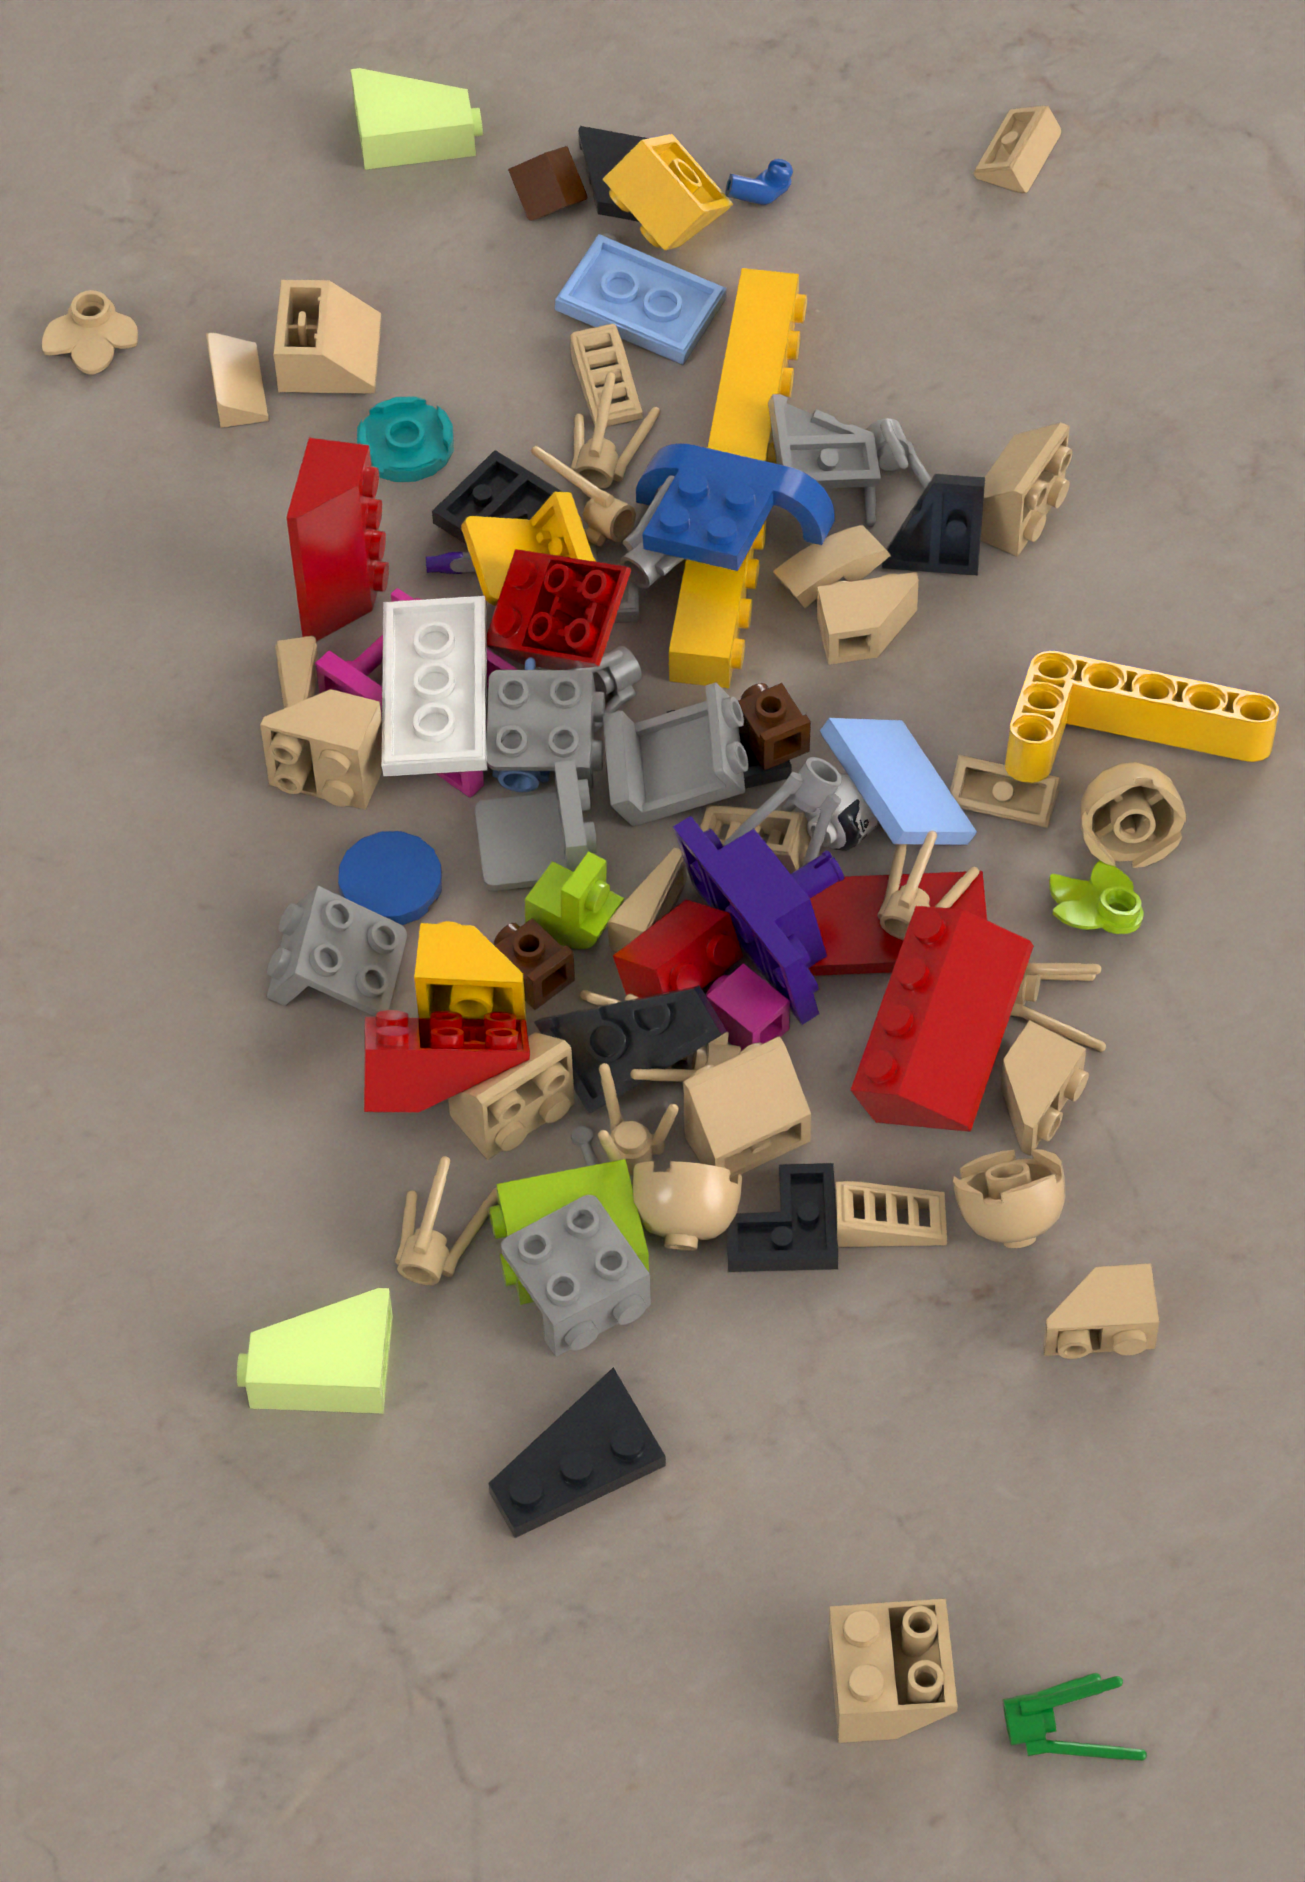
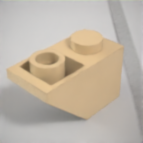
[817,572,919,665]
[1001,1020,1089,1156]
[1043,1263,1159,1359]

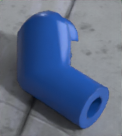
[725,159,793,205]

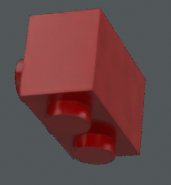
[613,899,743,998]

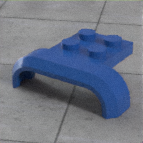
[636,443,835,571]

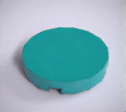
[357,396,454,482]

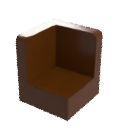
[508,146,588,221]

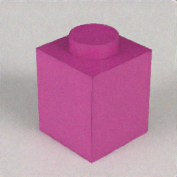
[706,963,790,1051]

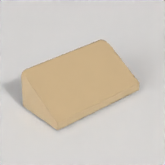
[973,106,1061,193]
[206,333,269,428]
[950,755,1061,828]

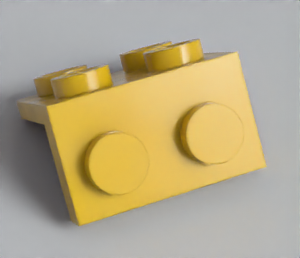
[461,491,596,606]

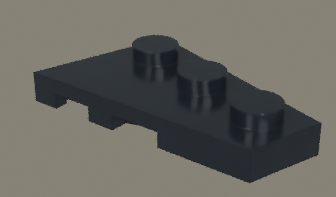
[534,985,727,1114]
[488,1367,666,1538]

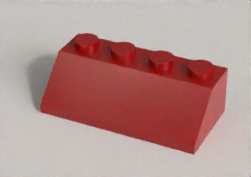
[286,437,389,642]
[850,906,1034,1132]

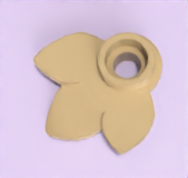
[42,290,138,375]

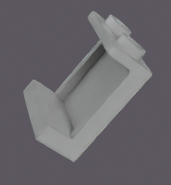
[603,682,748,827]

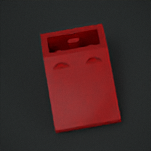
[487,549,632,670]
[364,1010,530,1113]

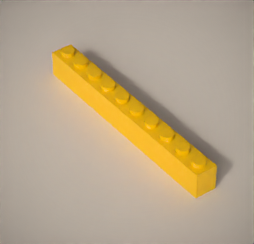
[669,268,807,688]

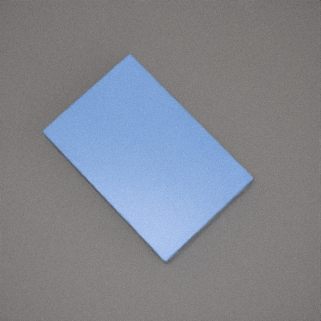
[555,234,727,365]
[820,718,977,845]

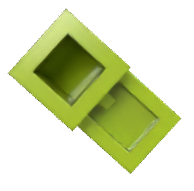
[525,851,624,949]

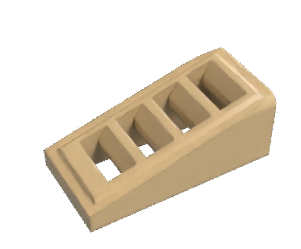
[570,324,643,427]
[275,636,318,708]
[700,805,811,874]
[607,848,687,952]
[835,1181,947,1247]

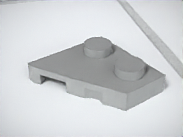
[768,394,881,488]

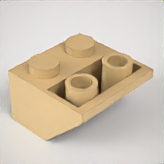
[273,280,382,393]
[981,422,1072,557]
[260,689,382,810]
[448,1032,575,1160]
[683,1036,811,1178]
[829,1599,958,1743]

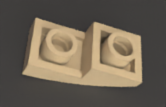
[773,525,891,608]

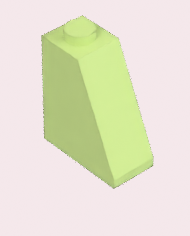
[351,68,483,170]
[237,1288,393,1414]

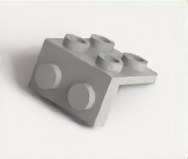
[486,670,605,788]
[475,760,597,891]
[266,886,407,1017]
[501,1195,651,1357]

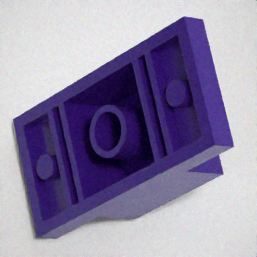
[673,816,844,1025]

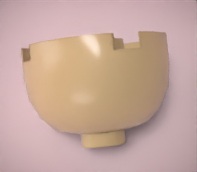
[1081,762,1186,868]
[953,1149,1065,1248]
[632,1161,742,1251]

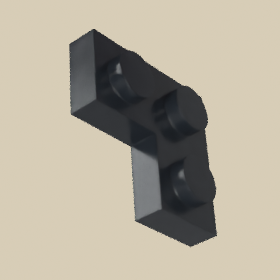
[726,1163,838,1272]

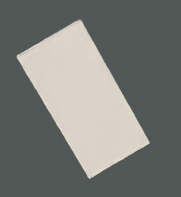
[381,596,487,776]

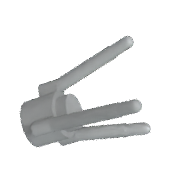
[864,418,931,526]
[620,475,684,589]
[568,646,642,732]
[724,757,842,866]

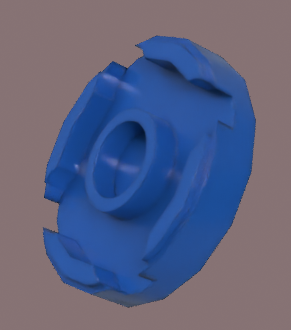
[338,831,442,925]

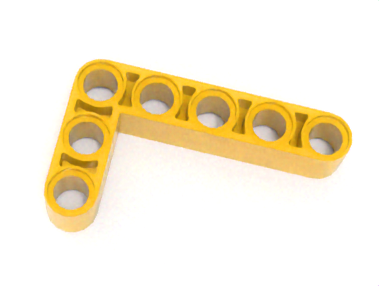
[1005,651,1279,783]

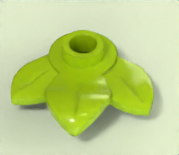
[1049,860,1144,934]

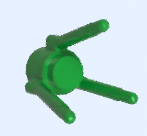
[1002,1673,1147,1761]

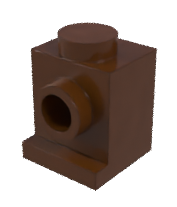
[738,683,811,770]
[494,918,575,1010]

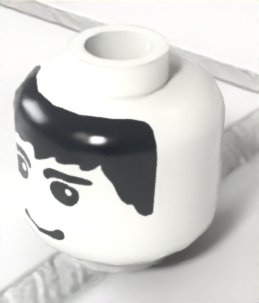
[804,774,879,851]

